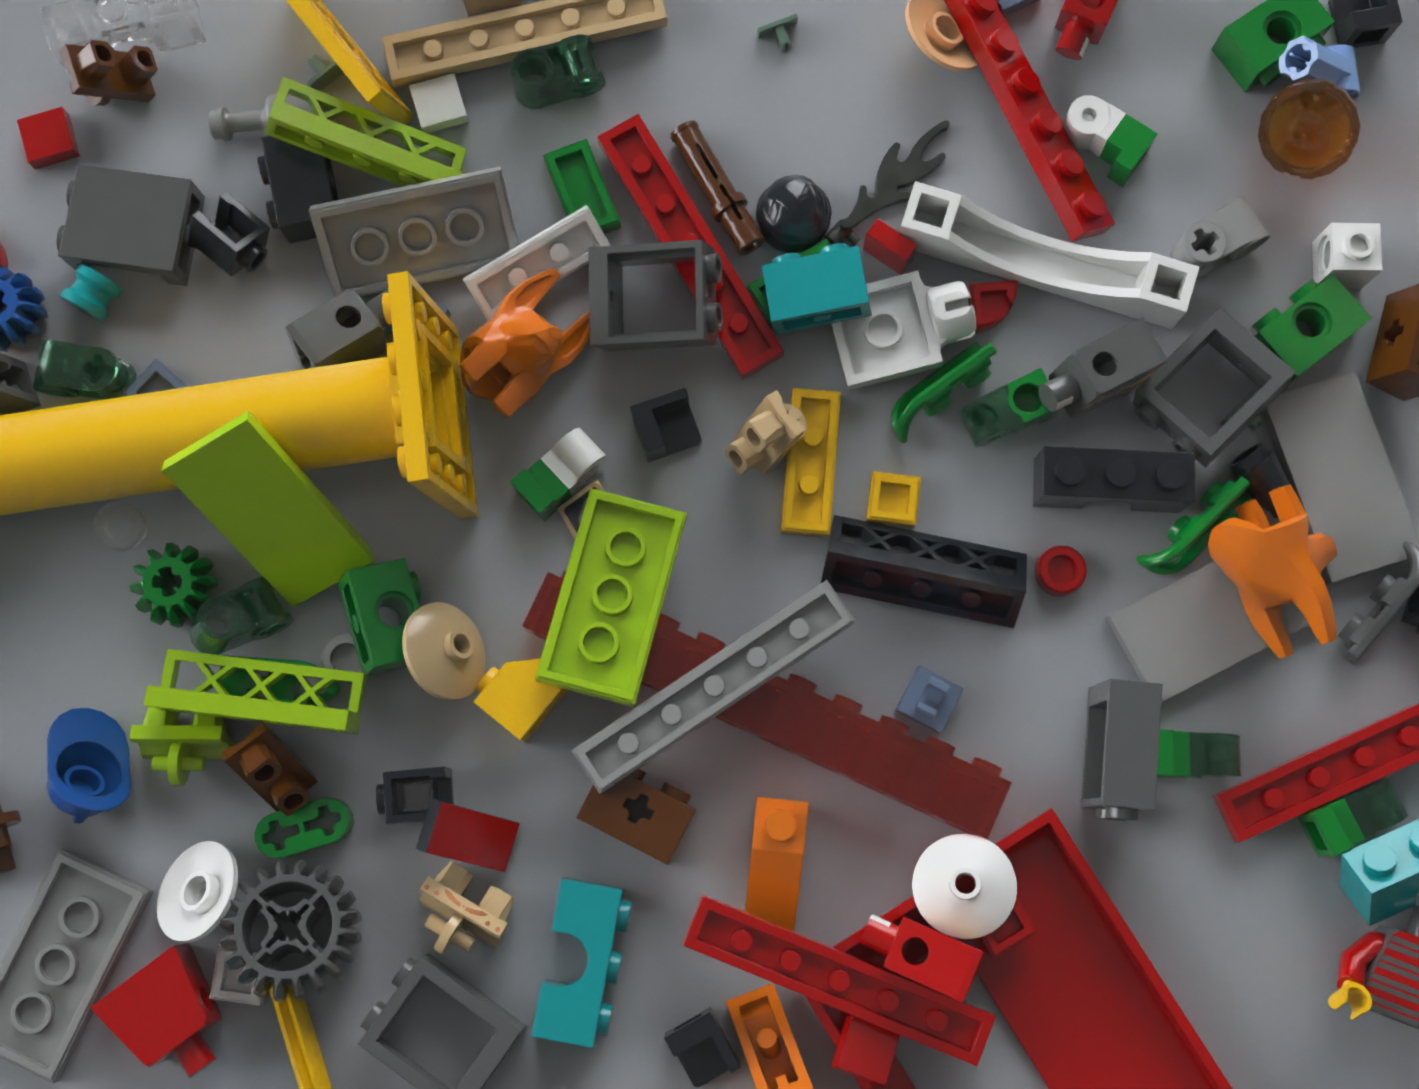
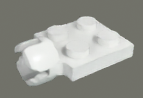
[831,270,976,391]

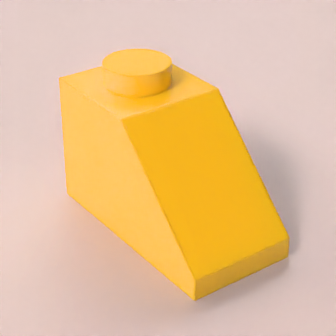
[473,659,569,743]

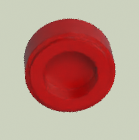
[1034,545,1087,597]

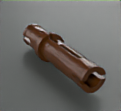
[670,120,765,256]

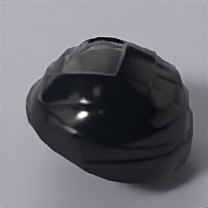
[755,175,832,254]

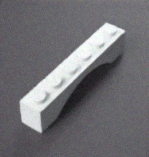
[899,181,1199,329]

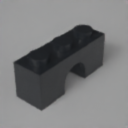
[1033,446,1195,513]

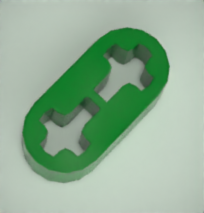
[254,798,354,858]

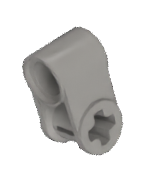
[1170,196,1270,279]

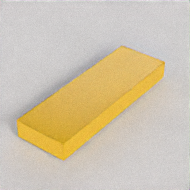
[781,388,841,538]

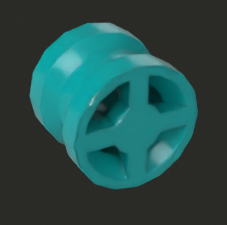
[60,264,123,323]

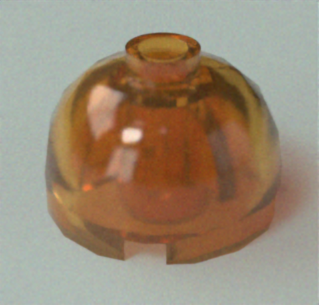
[1258,78,1361,179]

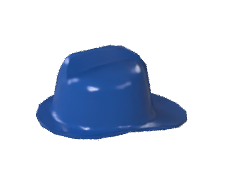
[46,708,131,824]

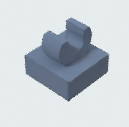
[895,665,964,734]

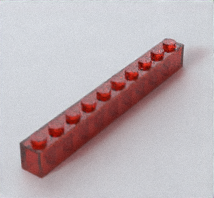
[522,570,1012,839]

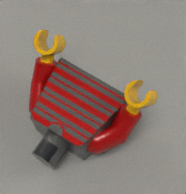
[1328,905,1419,1029]

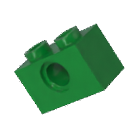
[1211,0,1335,92]
[1252,274,1372,383]
[338,558,421,677]

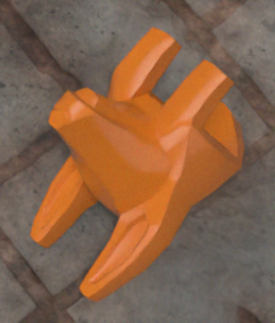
[459,268,590,418]
[1208,484,1337,659]

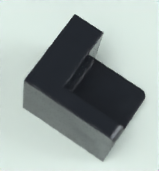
[1328,0,1403,48]
[630,388,701,463]
[664,1007,741,1088]

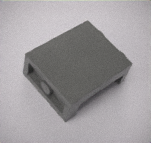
[56,164,205,286]

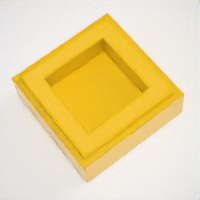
[866,471,921,528]

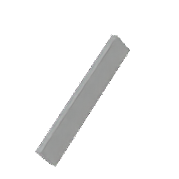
[571,580,856,794]

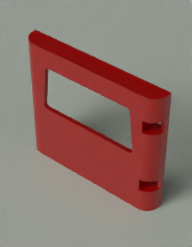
[805,808,1232,1089]

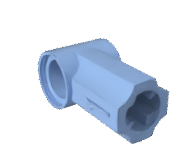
[1279,36,1361,107]

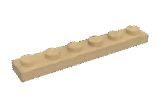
[382,0,668,88]

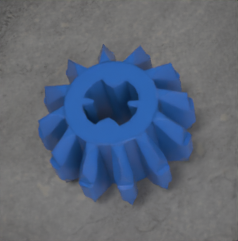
[0,267,48,352]

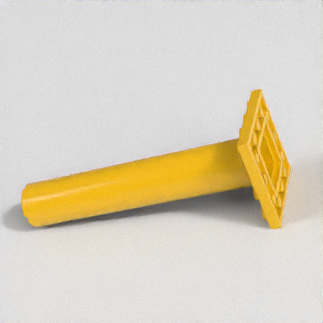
[0,271,479,519]

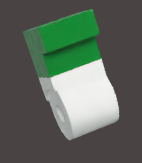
[1063,95,1158,188]
[510,428,607,522]

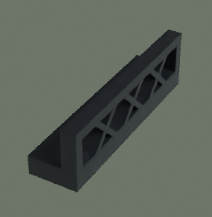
[820,515,1027,628]

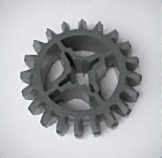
[219,860,362,1003]

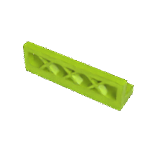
[263,77,467,187]
[143,649,368,735]

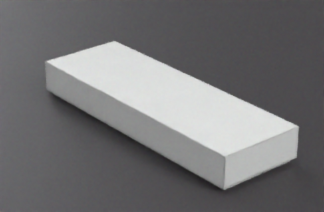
[463,205,611,321]

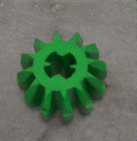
[129,543,219,628]

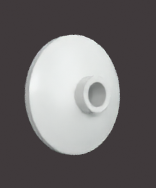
[912,834,1017,939]
[157,841,238,943]

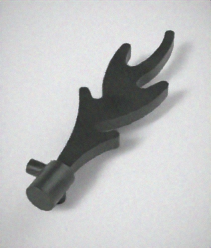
[824,120,950,246]

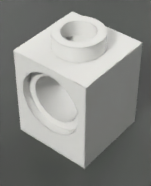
[1312,223,1383,289]

